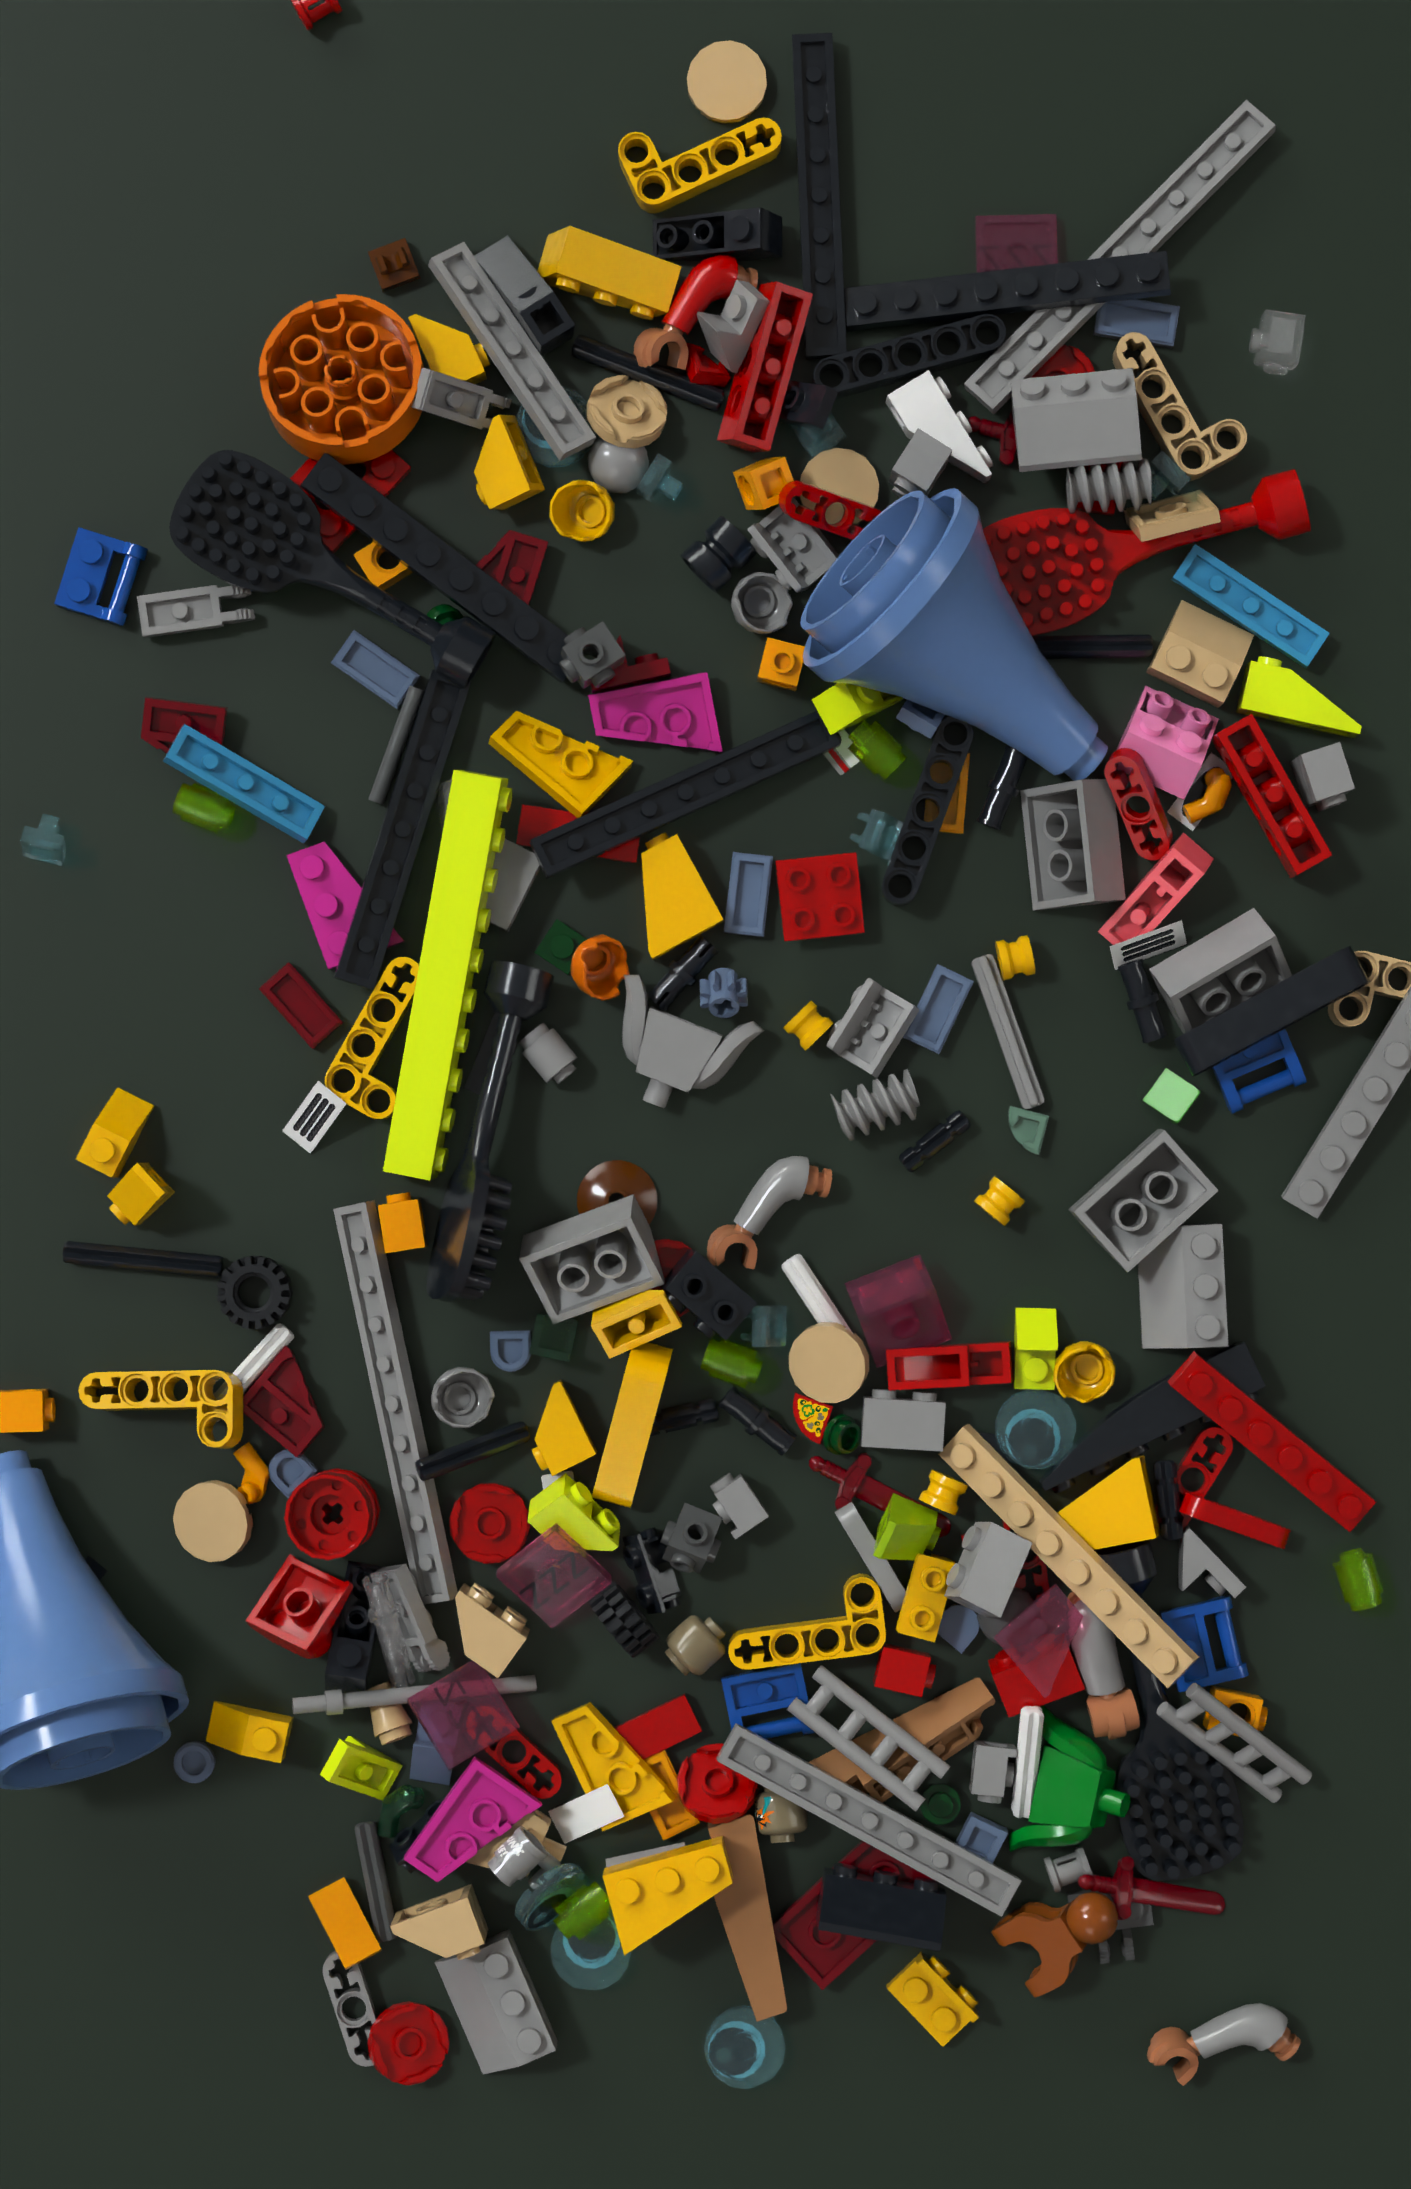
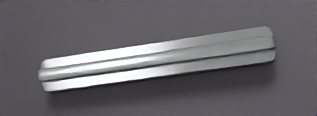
[971,954,1045,1109]

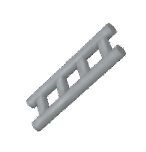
[787,1665,951,1812]
[1156,1683,1312,1803]

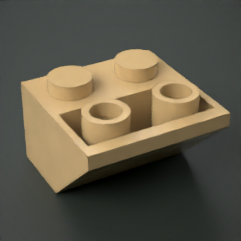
[455,1583,530,1678]

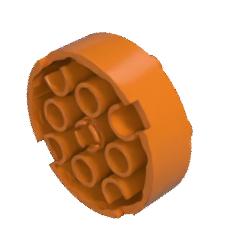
[259,294,424,465]

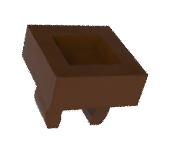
[368,238,421,292]

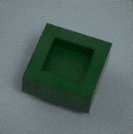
[534,919,587,975]

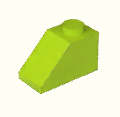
[873,1493,941,1561]

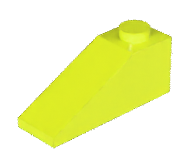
[1236,656,1362,738]

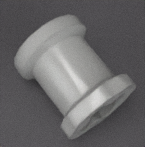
[1043,1846,1093,1893]

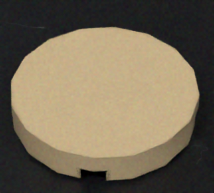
[687,40,767,124]
[586,375,667,449]
[800,448,879,525]
[789,1322,869,1403]
[173,1480,253,1562]

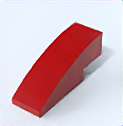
[886,1341,1014,1391]

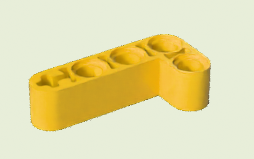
[618,118,782,214]
[325,957,419,1119]
[592,1342,673,1508]
[78,1370,243,1449]
[728,1573,886,1670]

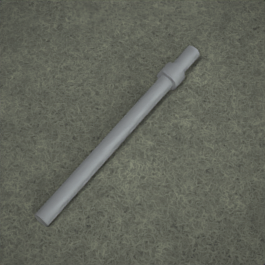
[292,1675,537,1715]

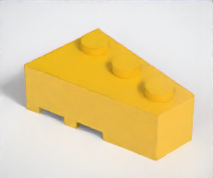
[537,226,682,320]
[602,1836,733,1955]

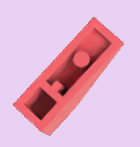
[1098,832,1214,945]

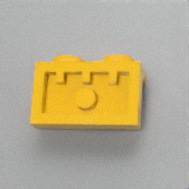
[896,1553,956,1643]
[886,1952,979,2047]

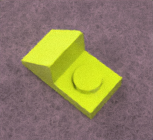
[1013,1307,1058,1390]
[320,1736,403,1801]

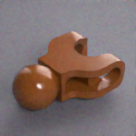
[991,1892,1118,1997]

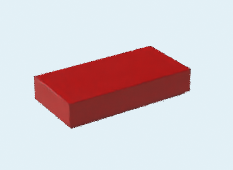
[614,1693,702,1760]

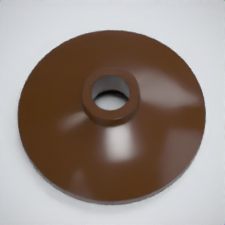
[577,1160,658,1225]

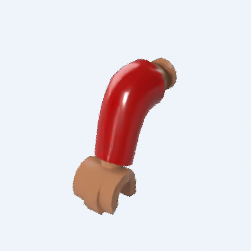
[634,255,758,370]

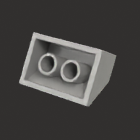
[1011,368,1142,472]
[1020,779,1126,911]
[1149,908,1292,1034]
[1068,1129,1219,1273]
[519,1194,665,1325]
[1138,1223,1228,1349]
[435,1929,558,2075]

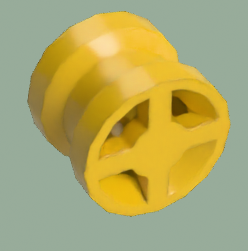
[995,935,1035,981]
[783,1000,834,1051]
[974,1176,1025,1226]
[919,1469,968,1515]

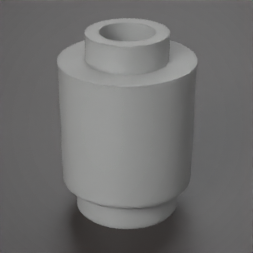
[519,1023,578,1084]

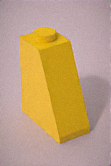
[641,832,724,960]
[1057,1455,1160,1550]

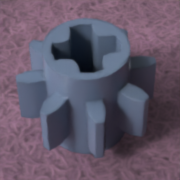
[699,968,748,1018]

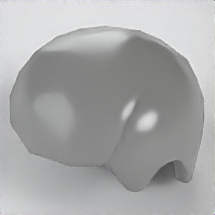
[587,437,649,493]
[731,572,793,634]
[431,1367,495,1428]

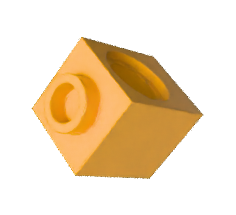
[733,457,795,510]
[353,542,413,590]
[757,637,805,691]
[378,1192,428,1253]
[0,1389,56,1433]
[1203,1685,1268,1737]

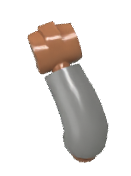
[707,1156,832,1269]
[1066,1591,1140,1740]
[1147,2003,1301,2086]

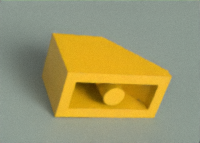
[408,314,490,384]
[474,414,545,510]
[76,1087,155,1178]
[107,1163,175,1226]
[591,1290,682,1359]
[531,1379,597,1476]
[206,1701,294,1763]

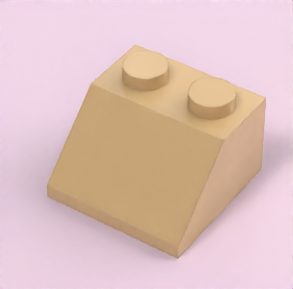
[1146,600,1254,708]
[390,1884,489,1960]

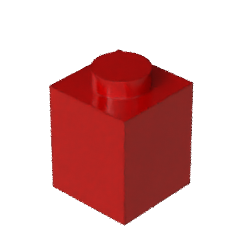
[873,1643,936,1697]

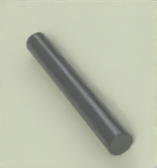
[368,685,425,805]

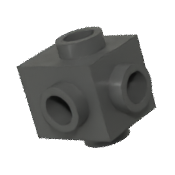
[559,621,626,689]
[660,1503,722,1574]

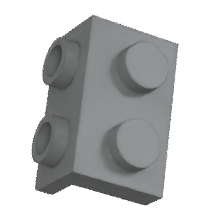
[748,497,839,593]
[826,978,919,1078]

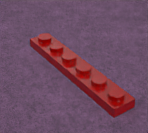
[1167,1351,1376,1532]

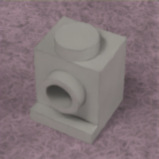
[710,1473,769,1539]
[969,1740,1017,1803]

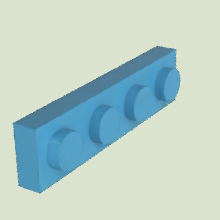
[1171,544,1330,669]
[163,724,325,843]

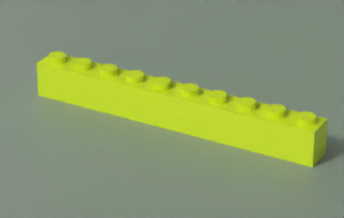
[383,770,513,1181]

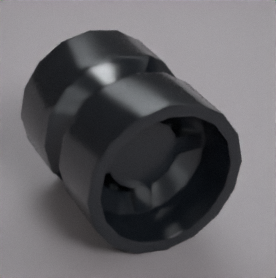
[680,516,757,593]

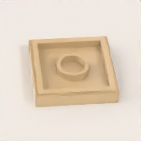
[1124,490,1221,542]

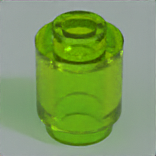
[848,720,907,780]
[172,783,236,834]
[700,1339,763,1389]
[1333,1548,1384,1611]
[553,1881,612,1941]

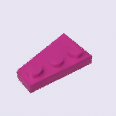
[588,672,723,752]
[286,842,405,970]
[404,1756,542,1883]

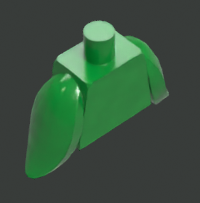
[1008,1705,1130,1852]

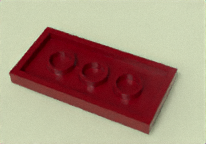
[773,1840,933,1990]

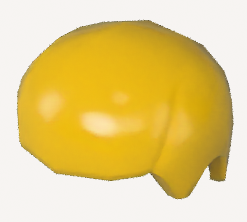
[549,480,615,542]
[1053,1341,1116,1403]

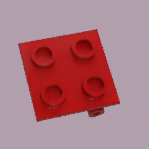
[776,852,865,941]

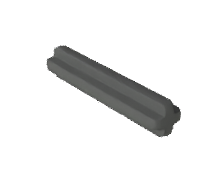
[354,1821,397,1942]

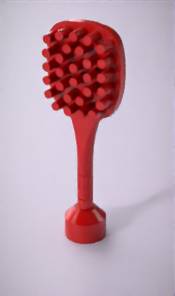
[983,469,1311,636]

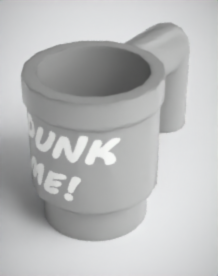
[487,1825,561,1893]

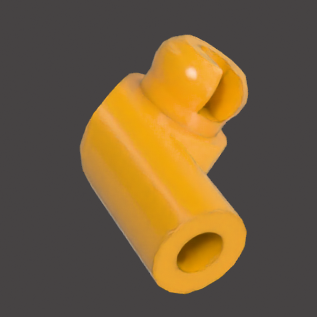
[1183,768,1232,824]
[233,1442,269,1505]

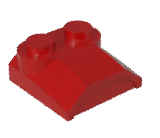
[245,1554,354,1659]

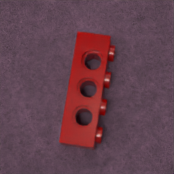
[717,281,813,453]
[1211,714,1332,878]

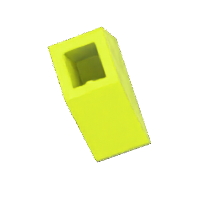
[812,683,903,735]
[527,1473,620,1551]

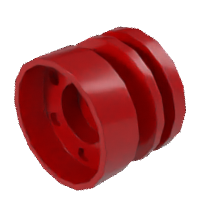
[284,1468,380,1560]

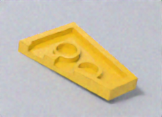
[488,711,634,818]
[551,1702,677,1831]

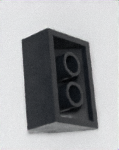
[816,1863,947,1951]

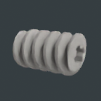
[1066,458,1152,514]
[830,1069,920,1141]

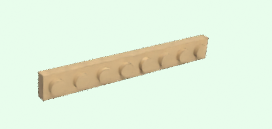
[938,1424,1199,1688]

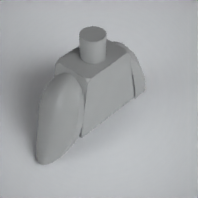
[622,975,764,1108]

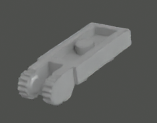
[411,368,512,430]
[137,585,255,638]
[372,1564,451,1673]

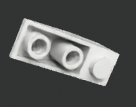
[885,370,994,483]

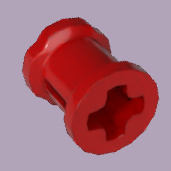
[290,0,343,31]

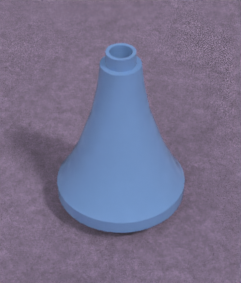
[800,488,1108,781]
[0,1450,189,1790]

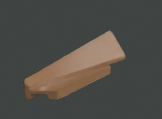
[809,1677,995,1803]
[708,1814,787,2022]

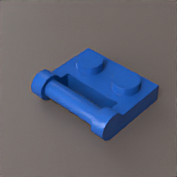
[54,527,148,626]
[1212,1029,1307,1114]
[1159,1595,1249,1692]
[721,1663,815,1739]

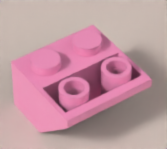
[1117,686,1219,800]

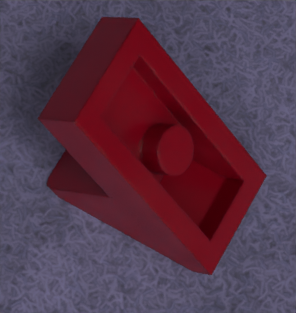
[590,635,671,694]

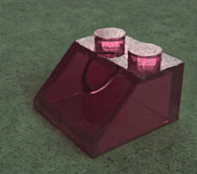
[844,1254,952,1368]

